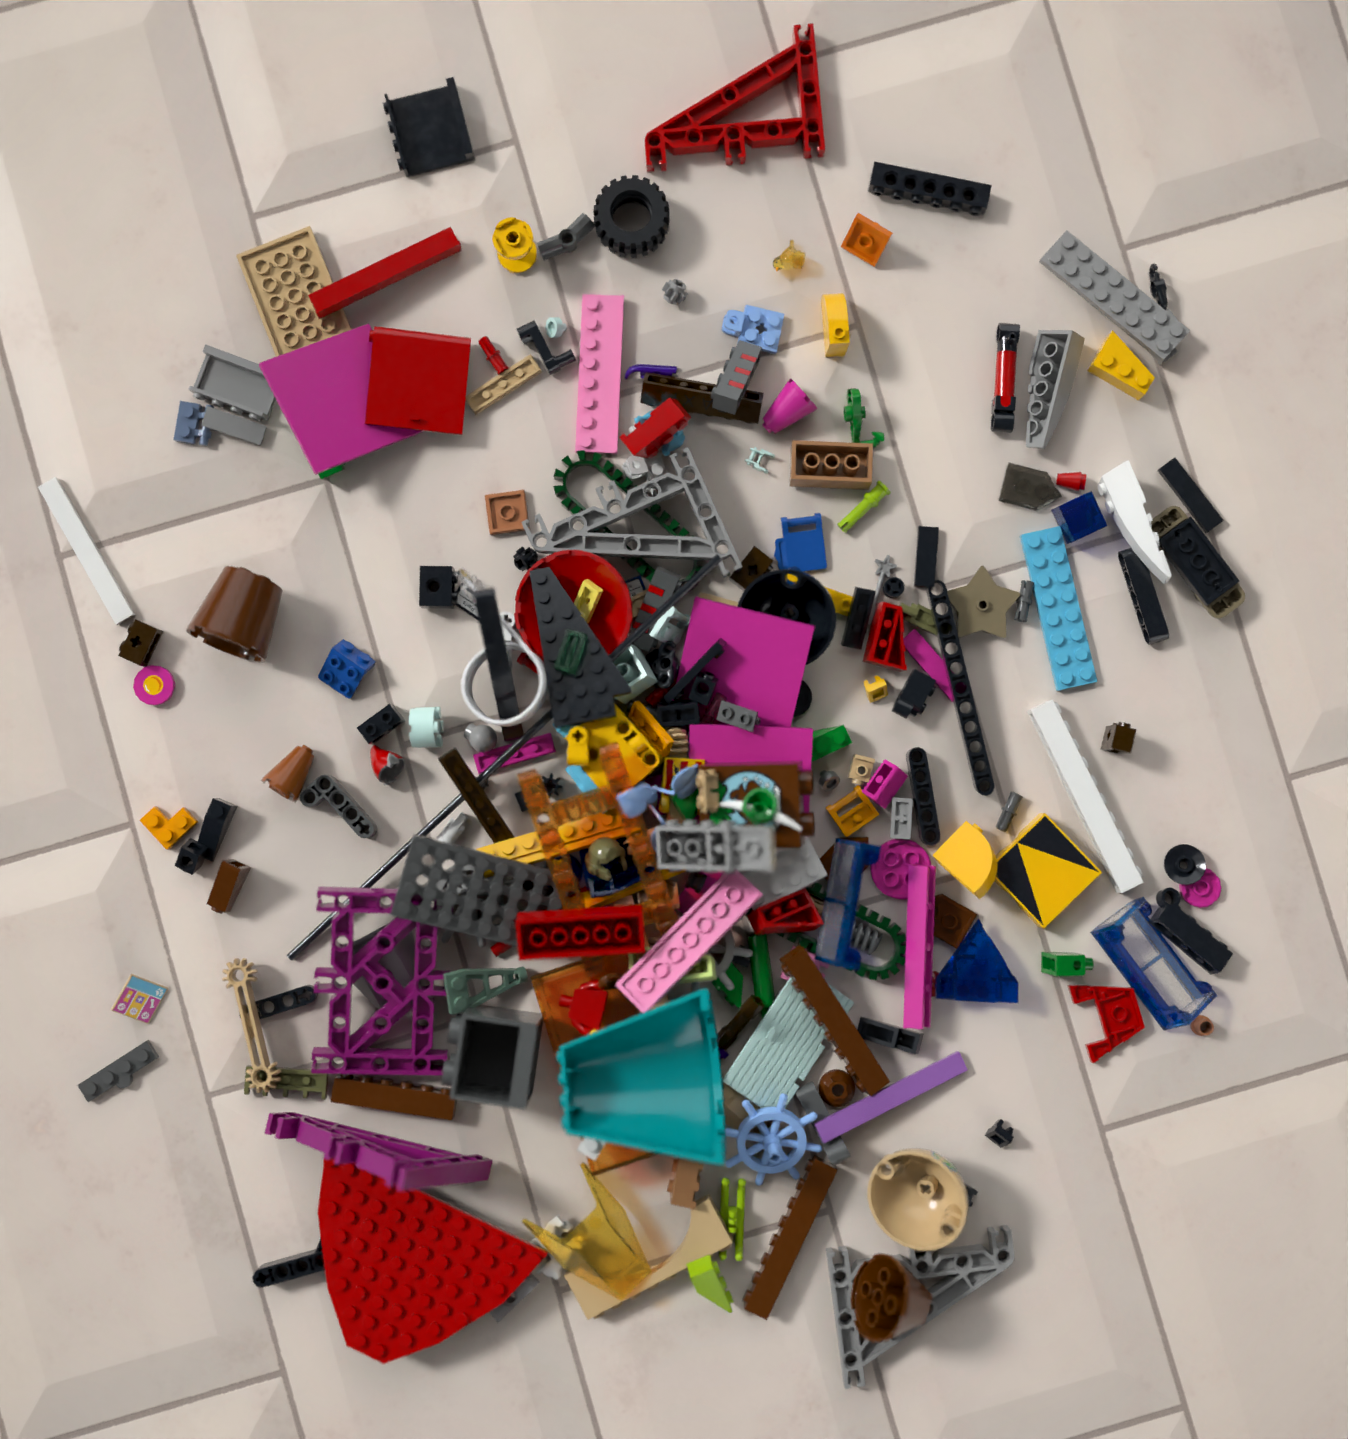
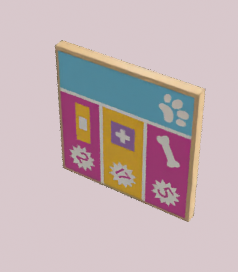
[111,974,168,1024]

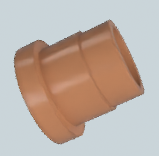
[1190,1015,1214,1036]

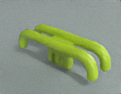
[719,1177,746,1261]

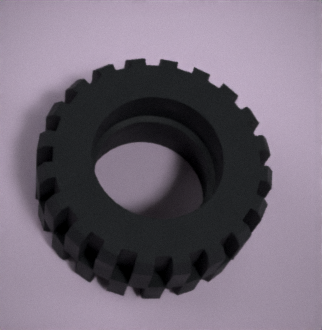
[593,175,670,258]

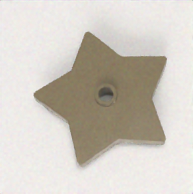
[947,566,1020,639]

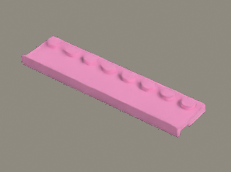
[575,294,624,455]

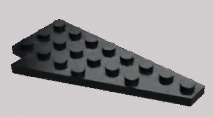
[530,567,632,729]

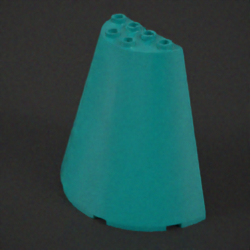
[557,989,726,1165]

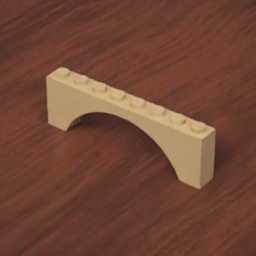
[564,1193,733,1320]

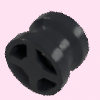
[883,577,904,599]
[684,872,707,894]

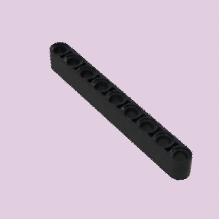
[473,587,524,742]

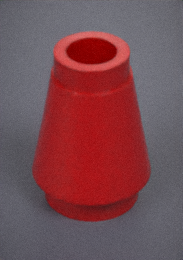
[1056,472,1086,492]

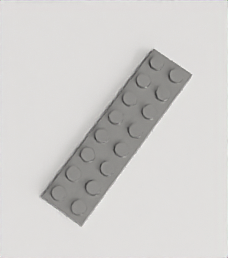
[1039,230,1190,362]

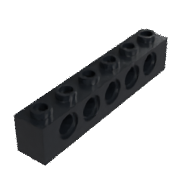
[868,161,992,216]

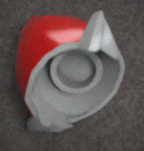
[370,745,405,786]

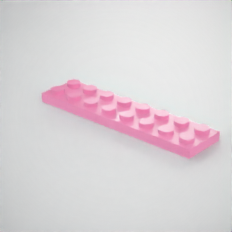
[615,870,763,1013]

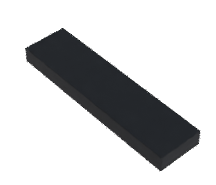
[1157,457,1224,533]

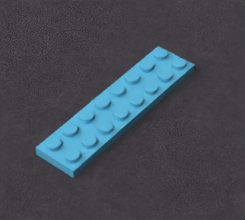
[1020,526,1097,691]

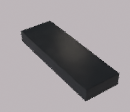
[914,526,939,588]
[841,586,876,650]

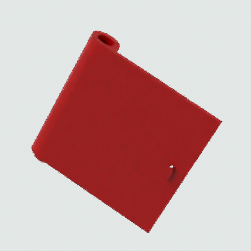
[365,326,471,435]

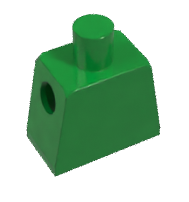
[1041,952,1094,976]

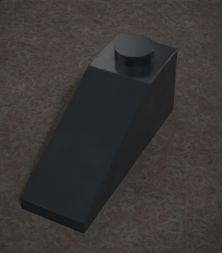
[198,798,238,862]

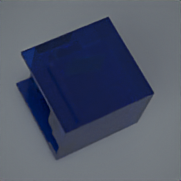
[1051,491,1108,544]

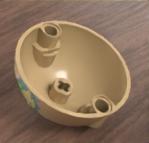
[867,1148,968,1251]

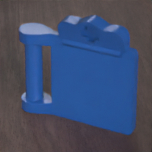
[774,513,827,572]

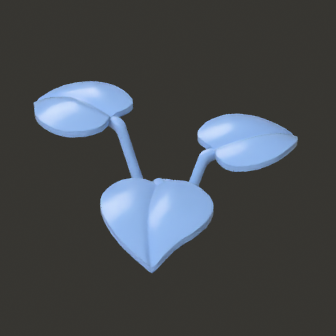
[617,764,699,852]

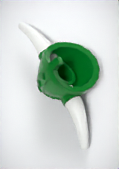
[719,788,802,831]

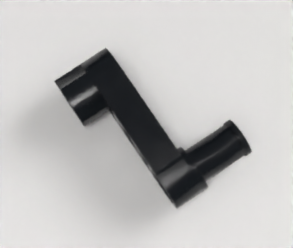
[516,320,576,375]

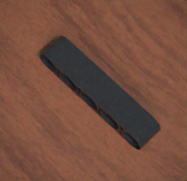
[1118,548,1169,645]
[906,747,941,846]

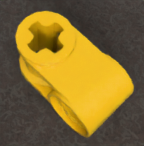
[567,726,590,766]

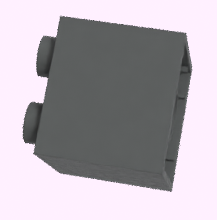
[442,1005,544,1109]

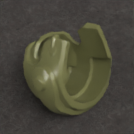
[585,837,627,881]

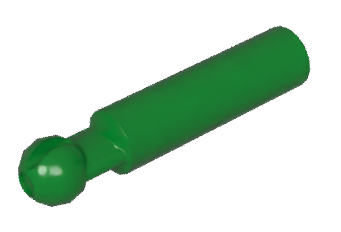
[747,934,775,1024]

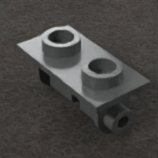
[716,700,761,732]

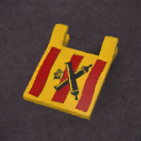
[659,757,705,815]

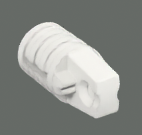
[436,812,468,844]

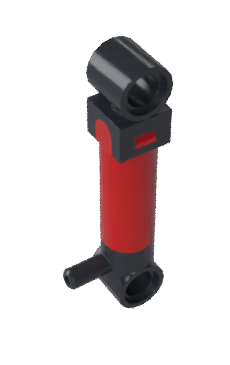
[991,323,1020,433]

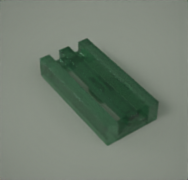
[554,629,587,675]

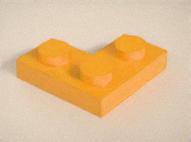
[139,806,198,850]

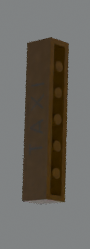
[640,372,764,424]

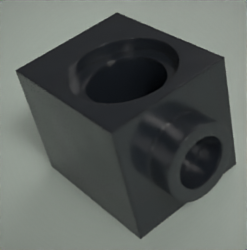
[688,671,719,706]
[175,838,208,875]

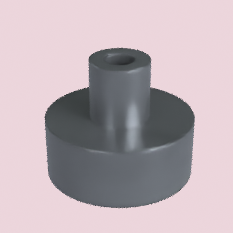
[819,770,840,791]

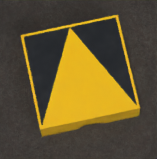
[994,813,1102,929]

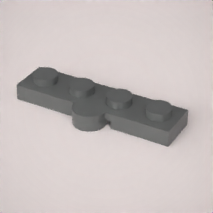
[77,1040,159,1102]

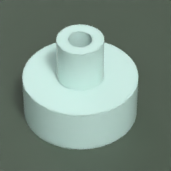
[546,317,567,338]

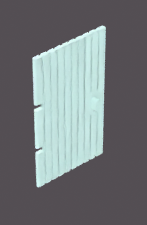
[722,978,854,1108]

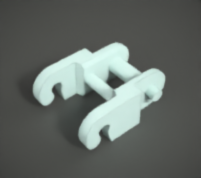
[745,447,775,474]

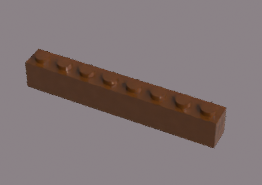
[779,945,890,1096]
[742,1155,838,1320]

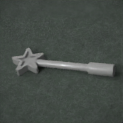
[868,555,897,625]

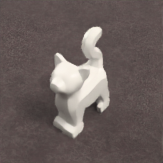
[530,1215,586,1280]

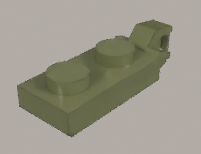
[899,603,951,636]

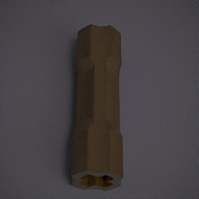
[717,994,765,1050]

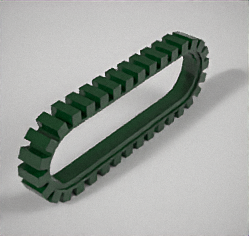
[744,882,906,980]

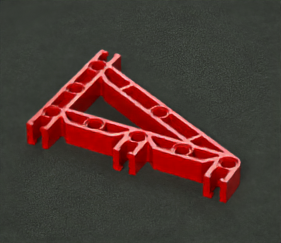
[644,23,825,172]

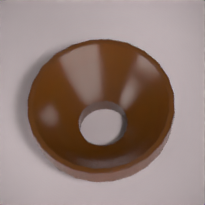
[818,1069,855,1107]

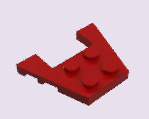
[1068,985,1145,1063]

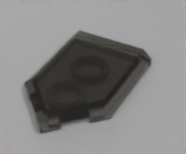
[998,462,1062,511]

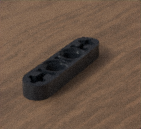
[239,985,318,1019]

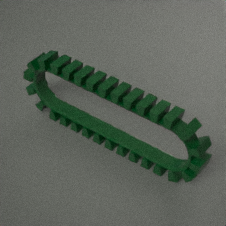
[553,450,704,594]

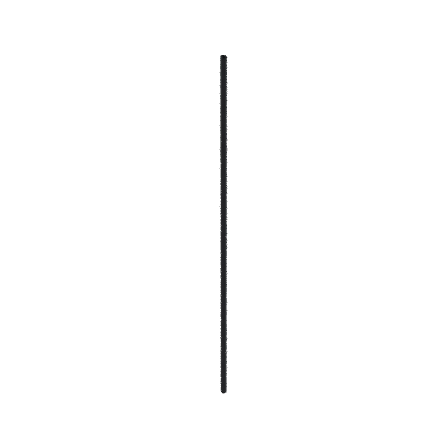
[287,554,723,960]

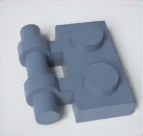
[173,401,214,446]

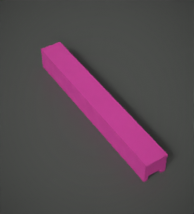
[903,864,936,1030]

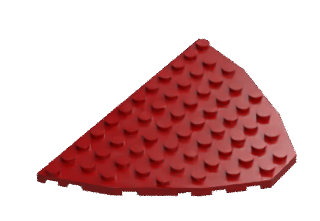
[317,1159,549,1364]

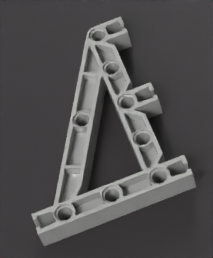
[521,447,742,578]
[826,1225,1015,1389]

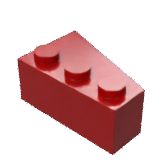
[619,398,691,459]
[862,602,907,672]

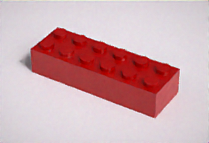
[516,905,645,961]

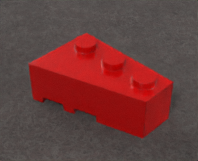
[747,888,824,934]

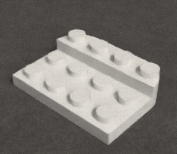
[738,837,828,910]

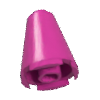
[762,379,818,434]

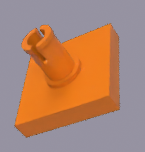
[841,213,893,267]

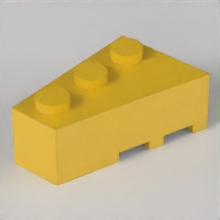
[1087,330,1155,400]

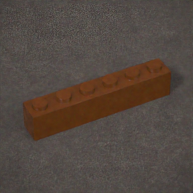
[331,1074,457,1120]

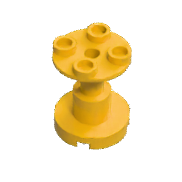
[492,217,537,273]

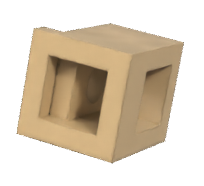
[848,754,875,786]

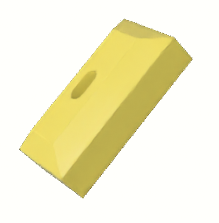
[574,579,603,623]

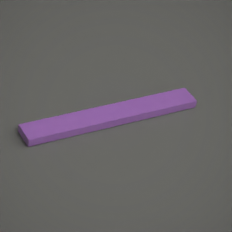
[814,1051,968,1143]

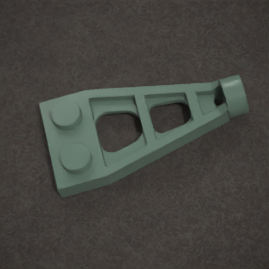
[443,966,528,1015]

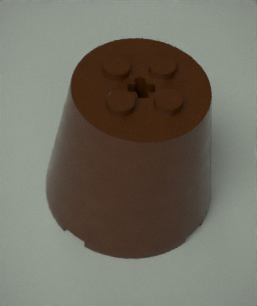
[186,566,283,663]

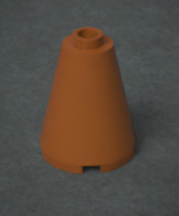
[261,745,314,803]

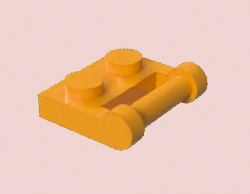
[825,785,879,838]

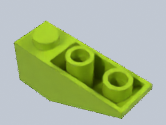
[687,1254,734,1313]

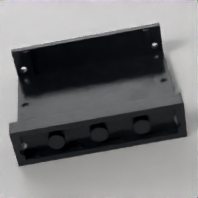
[383,77,475,177]

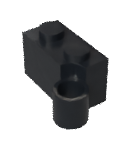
[892,669,936,719]

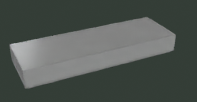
[201,406,267,446]

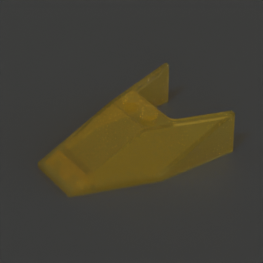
[522,1162,651,1301]

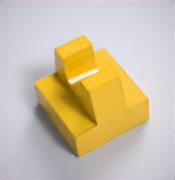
[863,675,888,703]

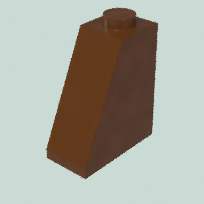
[207,859,251,914]

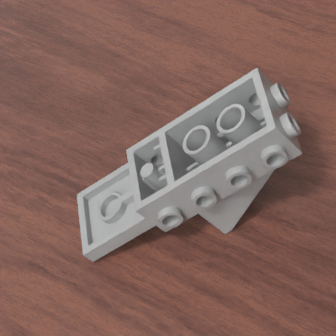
[656,820,776,873]

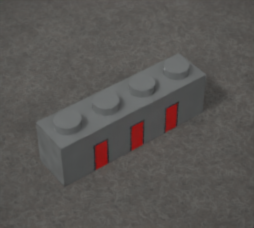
[710,340,762,415]
[630,566,682,652]

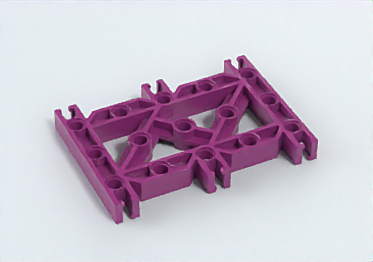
[311,887,454,1076]

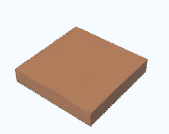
[485,490,530,535]

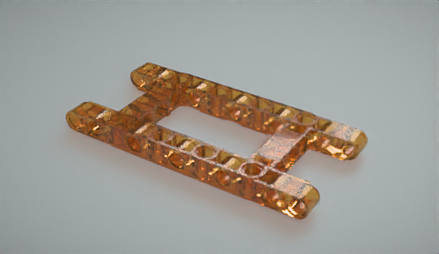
[517,741,678,981]

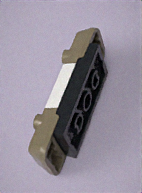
[1151,506,1245,619]

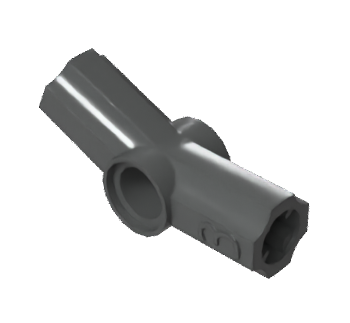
[537,213,595,260]

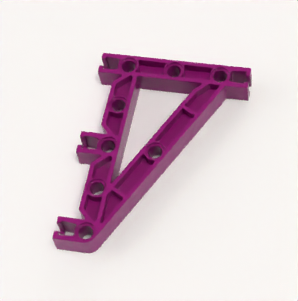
[265,1112,493,1191]

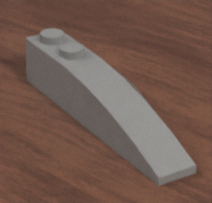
[1026,330,1085,449]

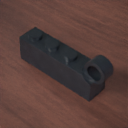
[1148,887,1233,975]

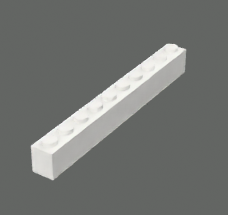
[1027,700,1143,893]

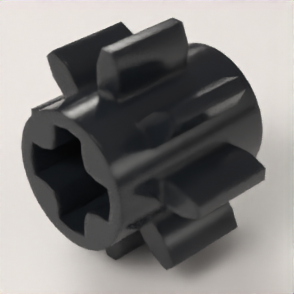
[513,546,538,571]
[538,773,563,798]

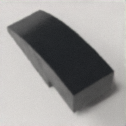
[857,1017,924,1054]

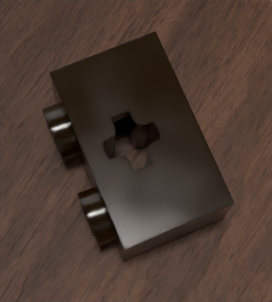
[729,546,773,591]
[118,619,163,667]
[1101,722,1137,754]

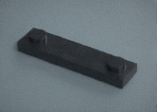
[664,638,726,704]

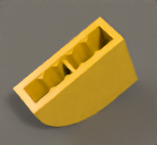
[821,293,850,357]
[933,821,997,900]

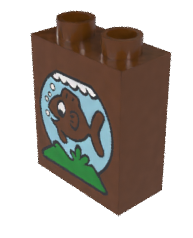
[698,761,815,848]

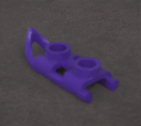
[625,364,677,380]

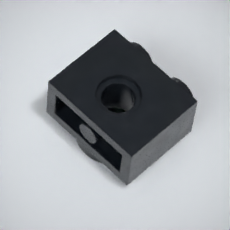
[419,566,458,609]

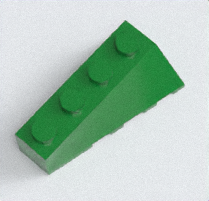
[812,725,852,762]

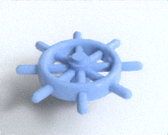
[725,1093,822,1186]

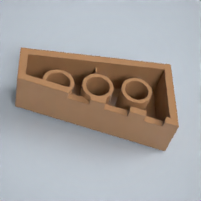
[667,1157,704,1210]

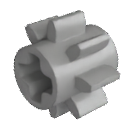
[662,279,688,304]

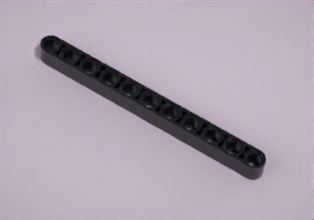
[926,580,995,796]

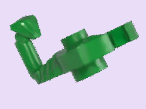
[843,388,884,448]

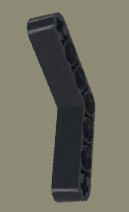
[252,1238,325,1288]

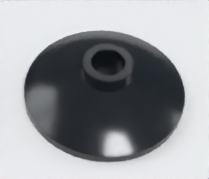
[1164,844,1206,885]

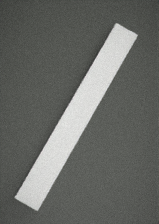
[38,477,135,625]

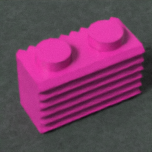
[862,759,908,809]

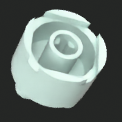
[409,707,445,748]

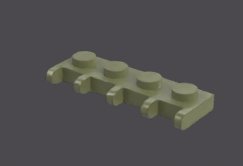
[244,1065,329,1100]

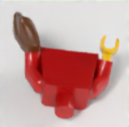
[558,973,623,1036]

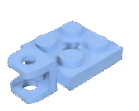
[721,305,784,354]

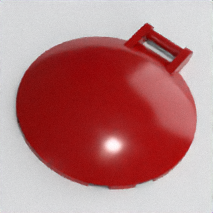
[514,550,633,675]

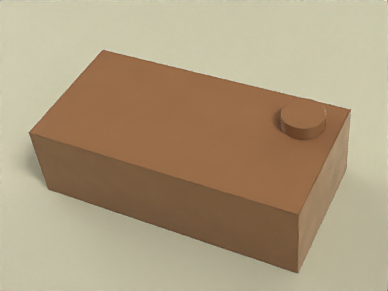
[789,440,873,490]

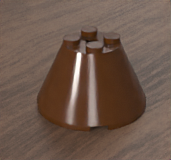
[851,1253,933,1343]

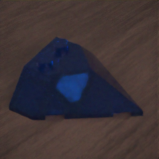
[935,919,1018,1003]

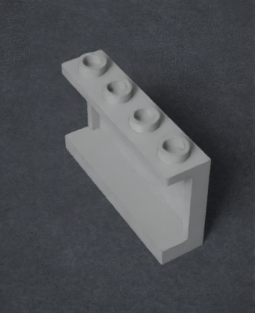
[189,344,276,422]

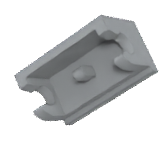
[890,798,913,839]

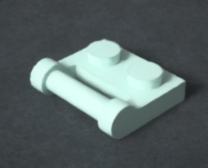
[649,606,691,646]

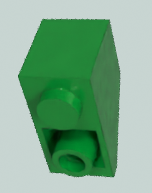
[668,776,699,821]
[711,963,743,1008]

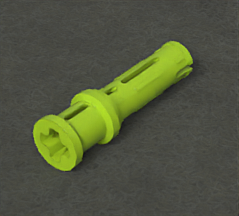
[837,480,891,533]

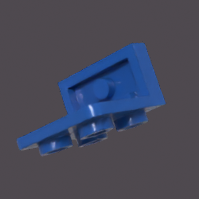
[318,639,376,699]

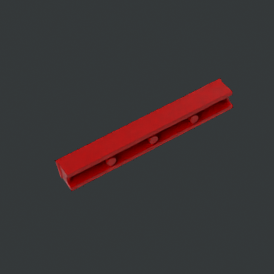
[308,227,462,319]

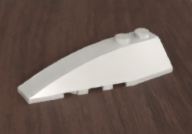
[1098,460,1172,584]

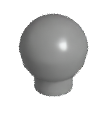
[464,724,497,753]

